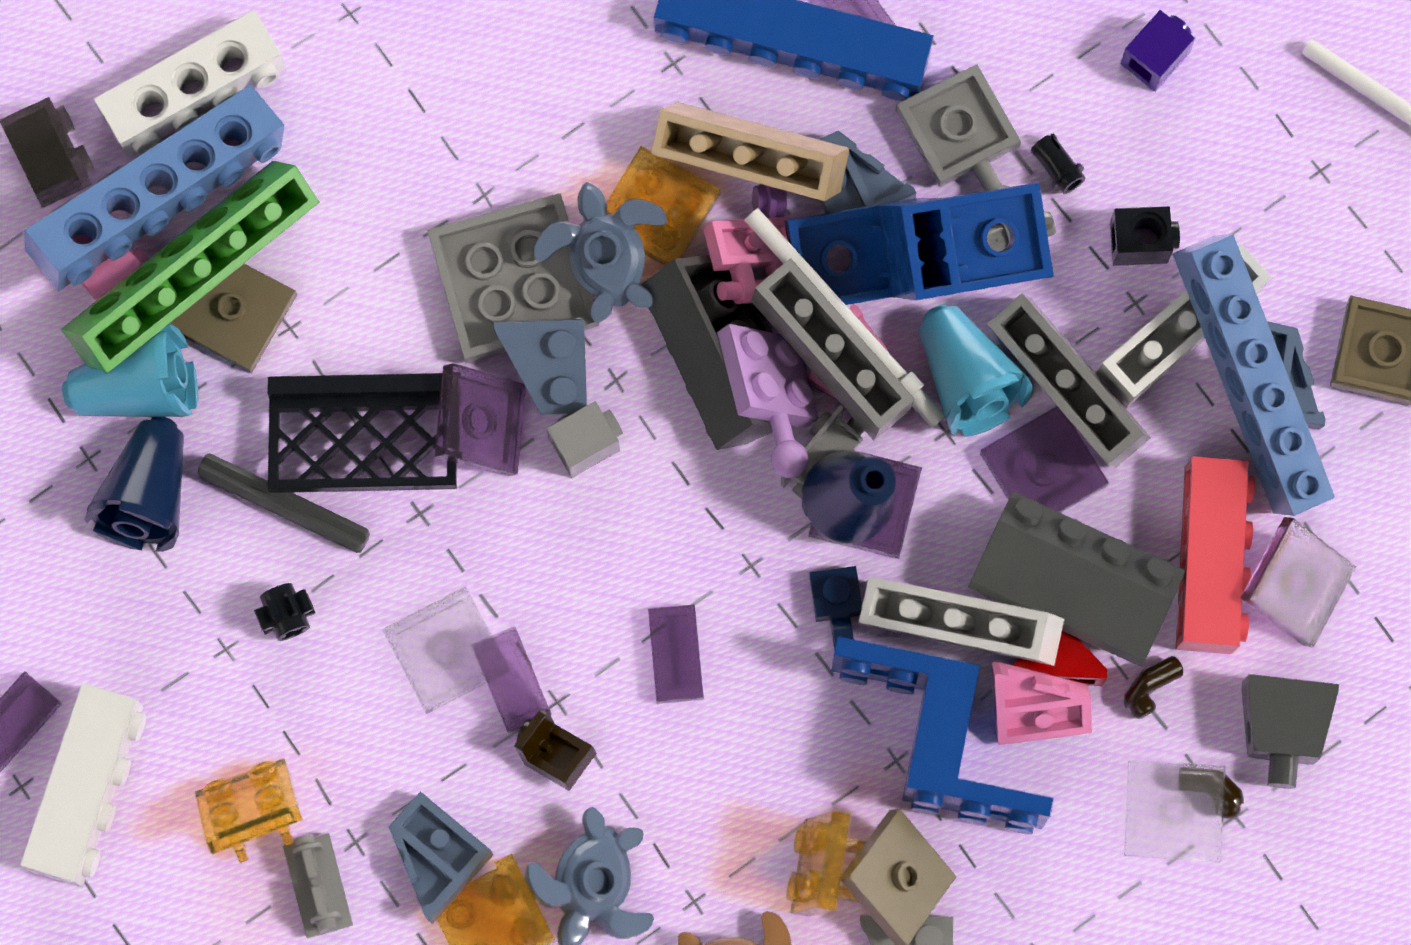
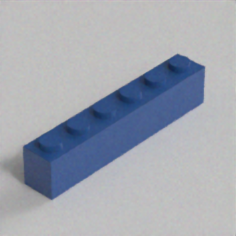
[654,0,934,101]

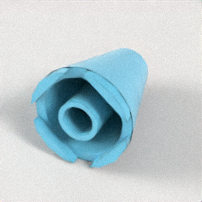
[919,305,1033,437]
[62,324,198,417]

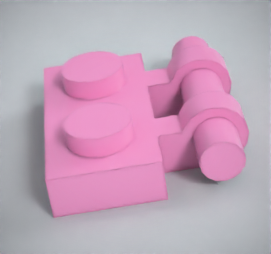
[703,217,790,304]

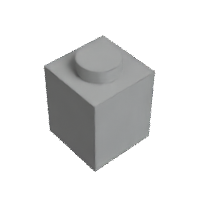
[547,401,623,478]

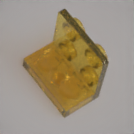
[437,853,557,945]

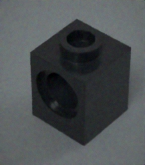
[1110,206,1180,266]

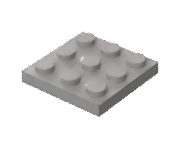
[427,193,599,364]

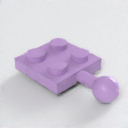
[717,324,818,478]

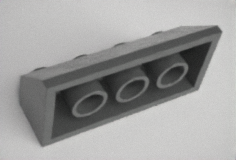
[641,254,773,450]
[968,491,1186,667]

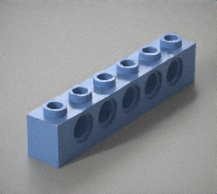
[24,84,284,292]
[1173,234,1335,516]

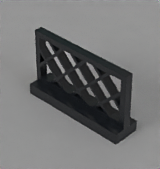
[267,373,458,493]

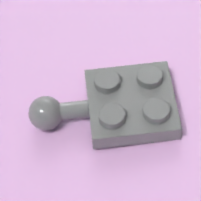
[896,64,1021,191]

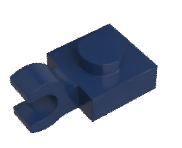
[809,566,862,651]

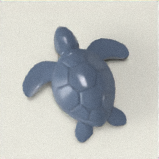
[534,182,667,323]
[525,807,654,945]

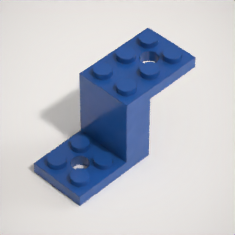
[784,183,1054,305]
[831,636,1054,834]

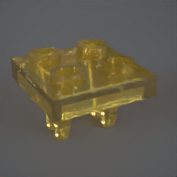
[606,146,721,266]
[195,758,303,863]
[787,811,866,917]

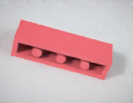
[1175,456,1255,654]

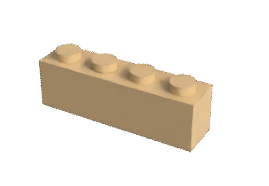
[651,102,850,201]

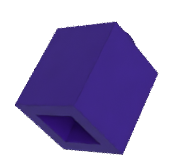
[1120,10,1195,92]

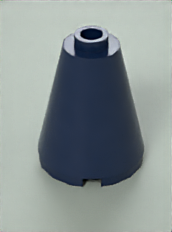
[84,417,184,552]
[801,450,896,544]

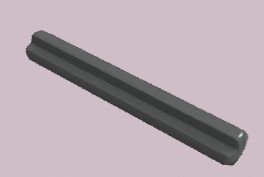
[197,453,370,553]

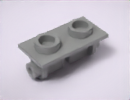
[781,405,865,499]
[283,833,353,939]

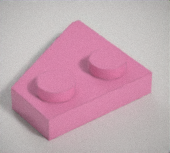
[991,662,1092,745]

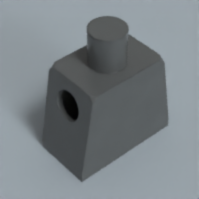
[1241,674,1339,789]

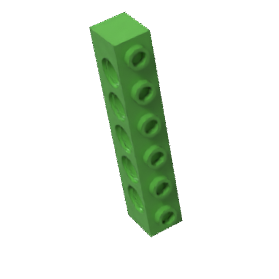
[60,161,320,373]

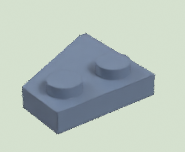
[493,318,587,415]
[389,791,493,924]

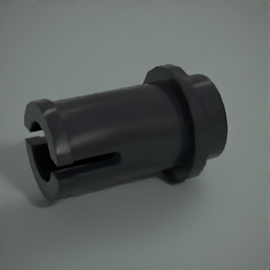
[1031,133,1086,194]

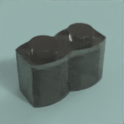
[0,97,95,208]

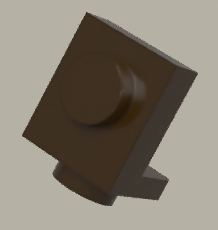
[514,709,597,791]

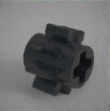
[254,583,316,641]

